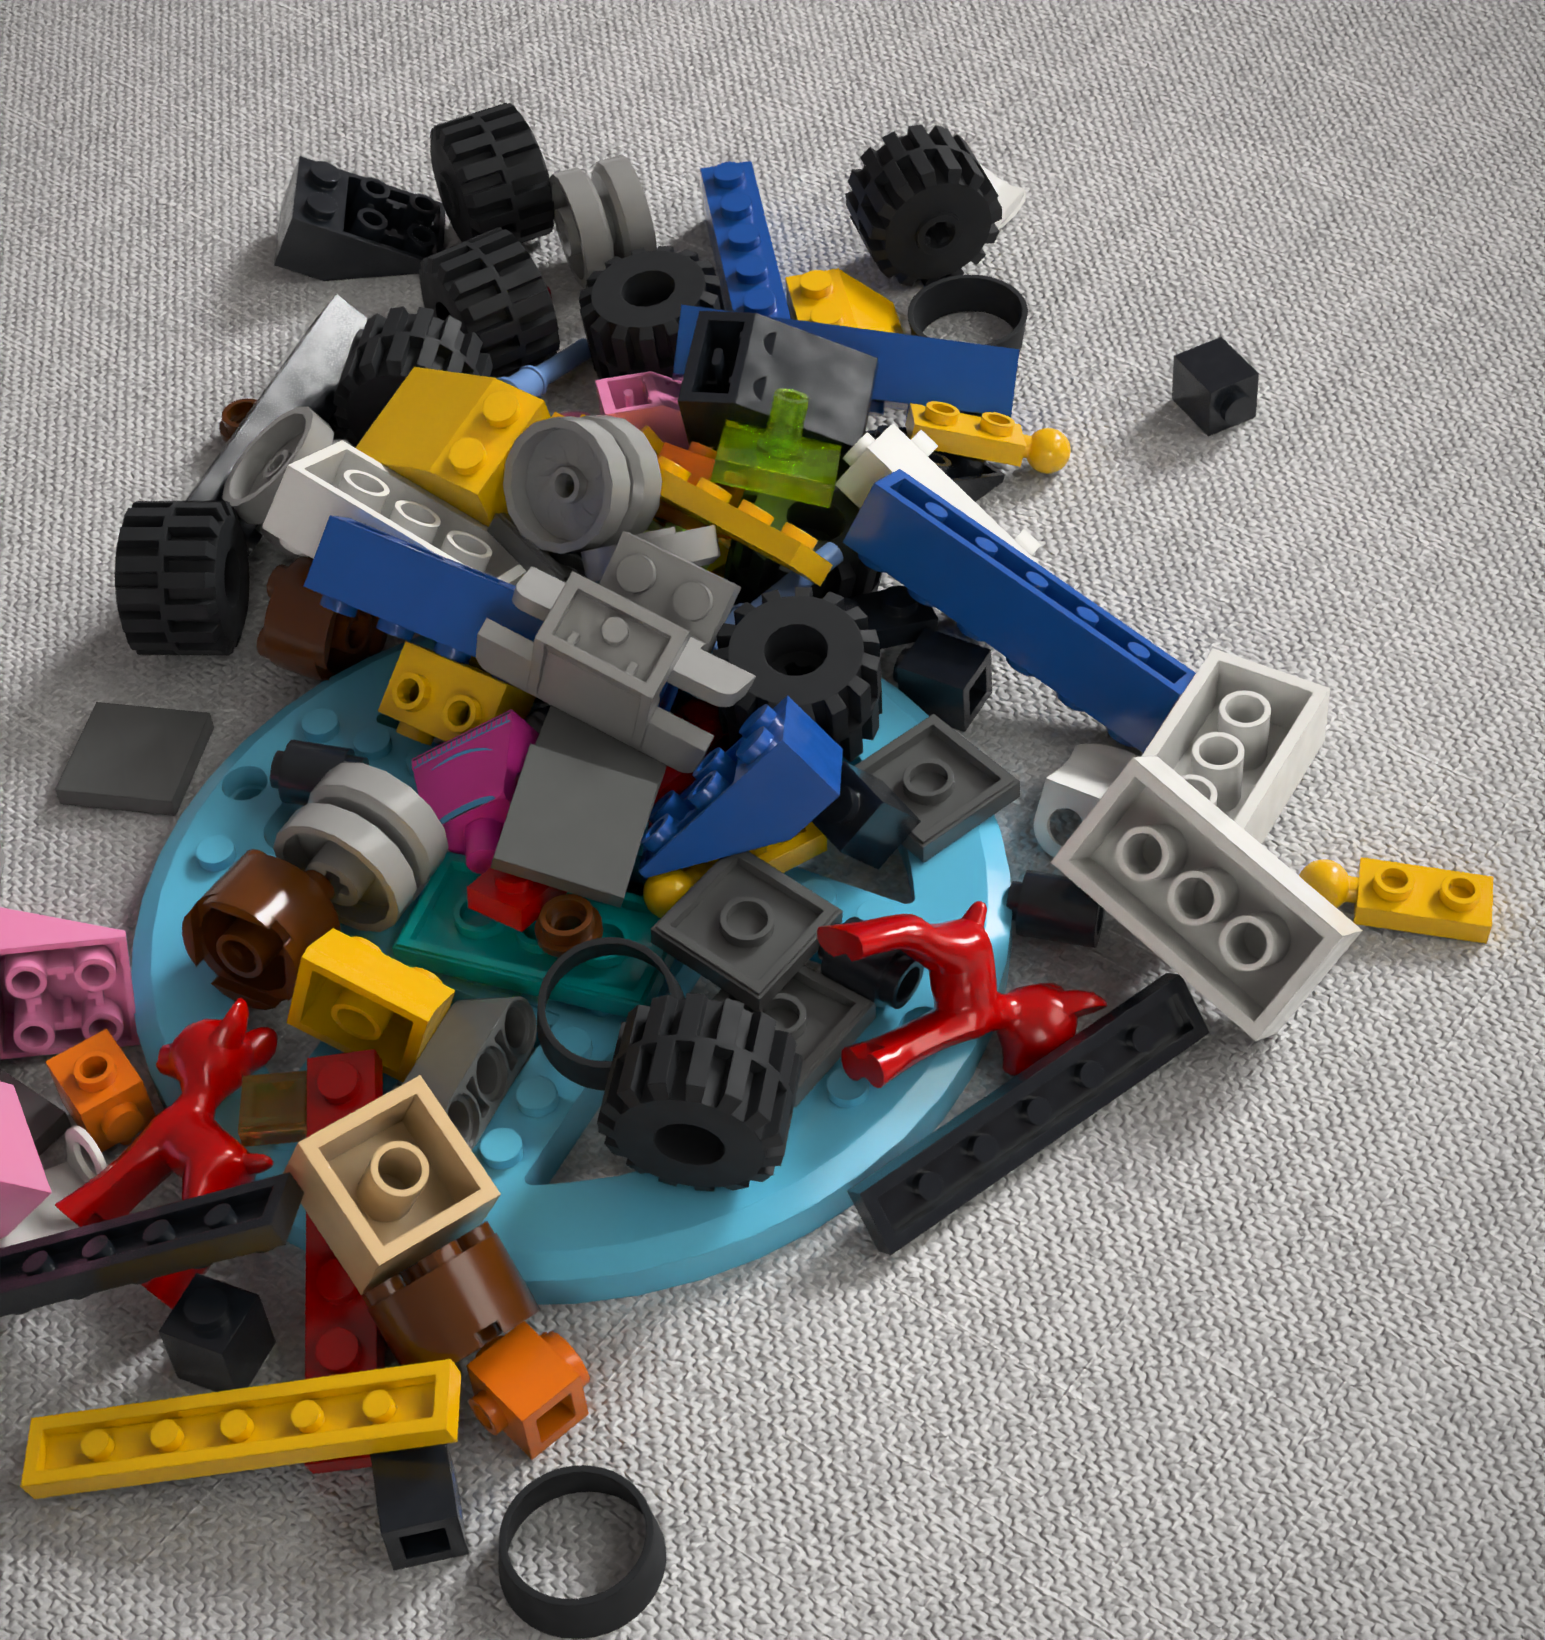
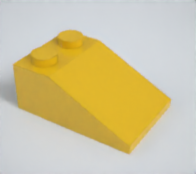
[355,367,551,527]

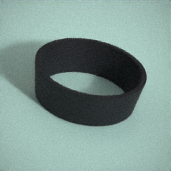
[907,275,1028,352]
[537,937,685,1091]
[498,1465,666,1639]

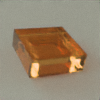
[238,1070,307,1147]

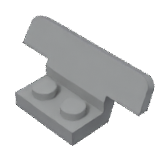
[512,531,756,707]
[476,571,714,773]

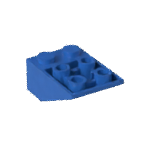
[638,695,843,878]

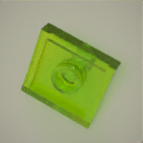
[711,388,841,508]

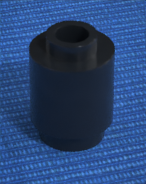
[270,740,369,806]
[818,917,924,1009]

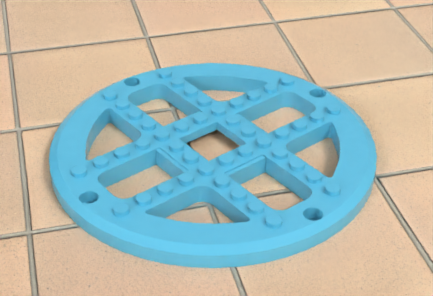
[131,635,1012,1305]

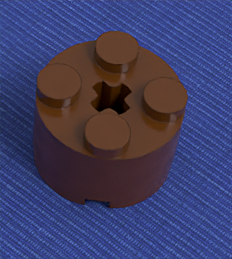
[256,556,388,682]
[182,849,341,1010]
[362,1221,541,1366]

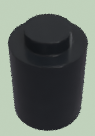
[1006,870,1105,948]

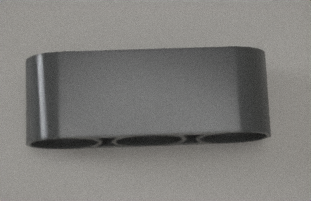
[402,996,537,1150]

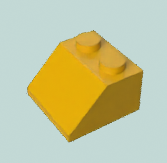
[785,268,904,334]
[286,928,455,1082]

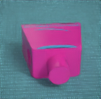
[412,709,539,874]

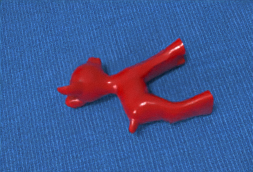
[817,901,1107,1088]
[54,998,278,1310]

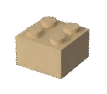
[283,1075,501,1295]

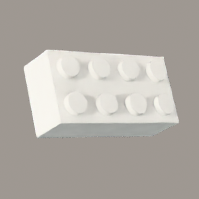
[262,440,527,586]
[1141,648,1330,845]
[1051,756,1363,1041]

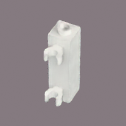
[835,423,1041,566]

